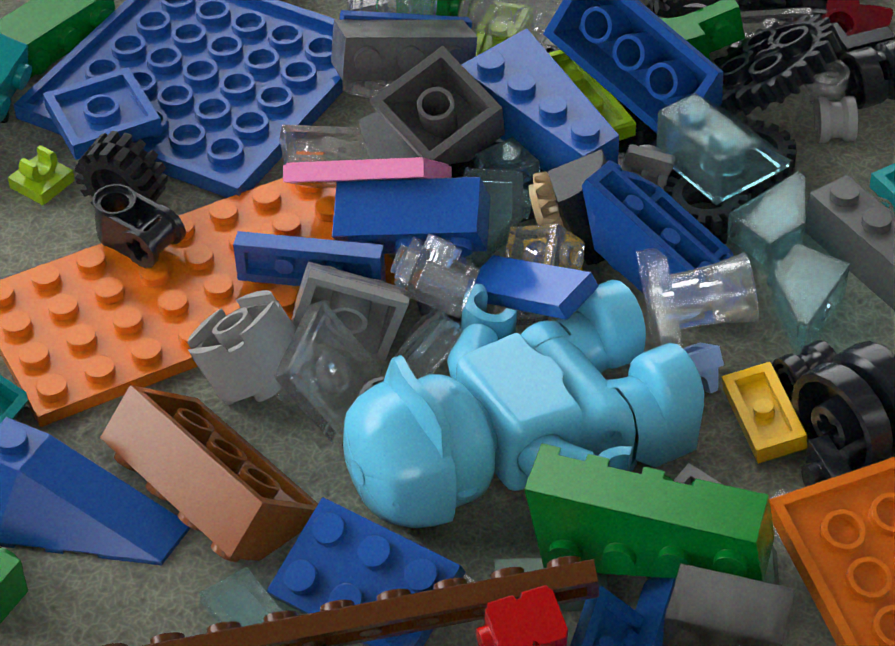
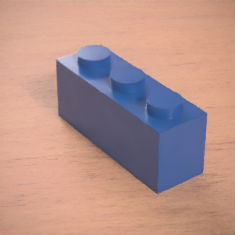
[332,177,490,258]

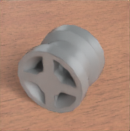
[813,96,858,143]

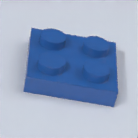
[43,67,162,160]

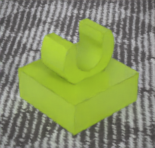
[8,145,75,205]

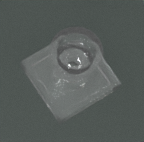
[636,248,759,348]

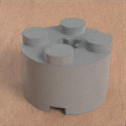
[187,290,311,405]

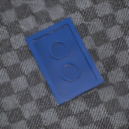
[266,497,466,646]

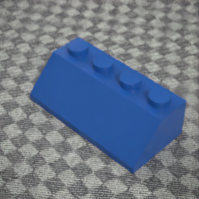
[543,0,723,146]

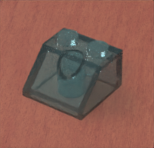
[656,93,790,205]

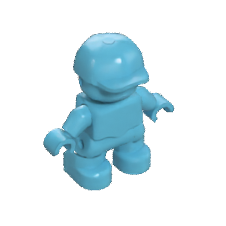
[343,280,704,528]

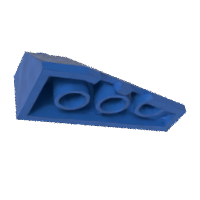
[0,417,191,565]

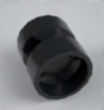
[838,39,895,109]

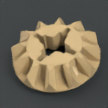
[529,171,568,238]

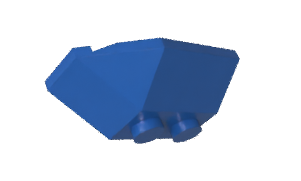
[582,160,757,319]

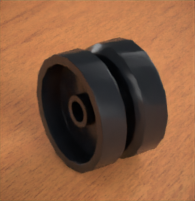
[792,341,895,471]

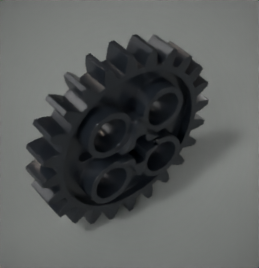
[714,14,842,118]

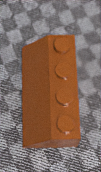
[100,385,318,563]

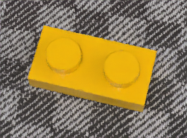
[721,362,808,464]

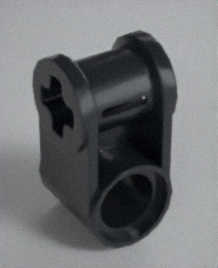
[92,184,186,268]

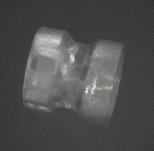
[801,60,850,115]

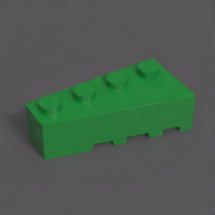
[524,443,775,584]

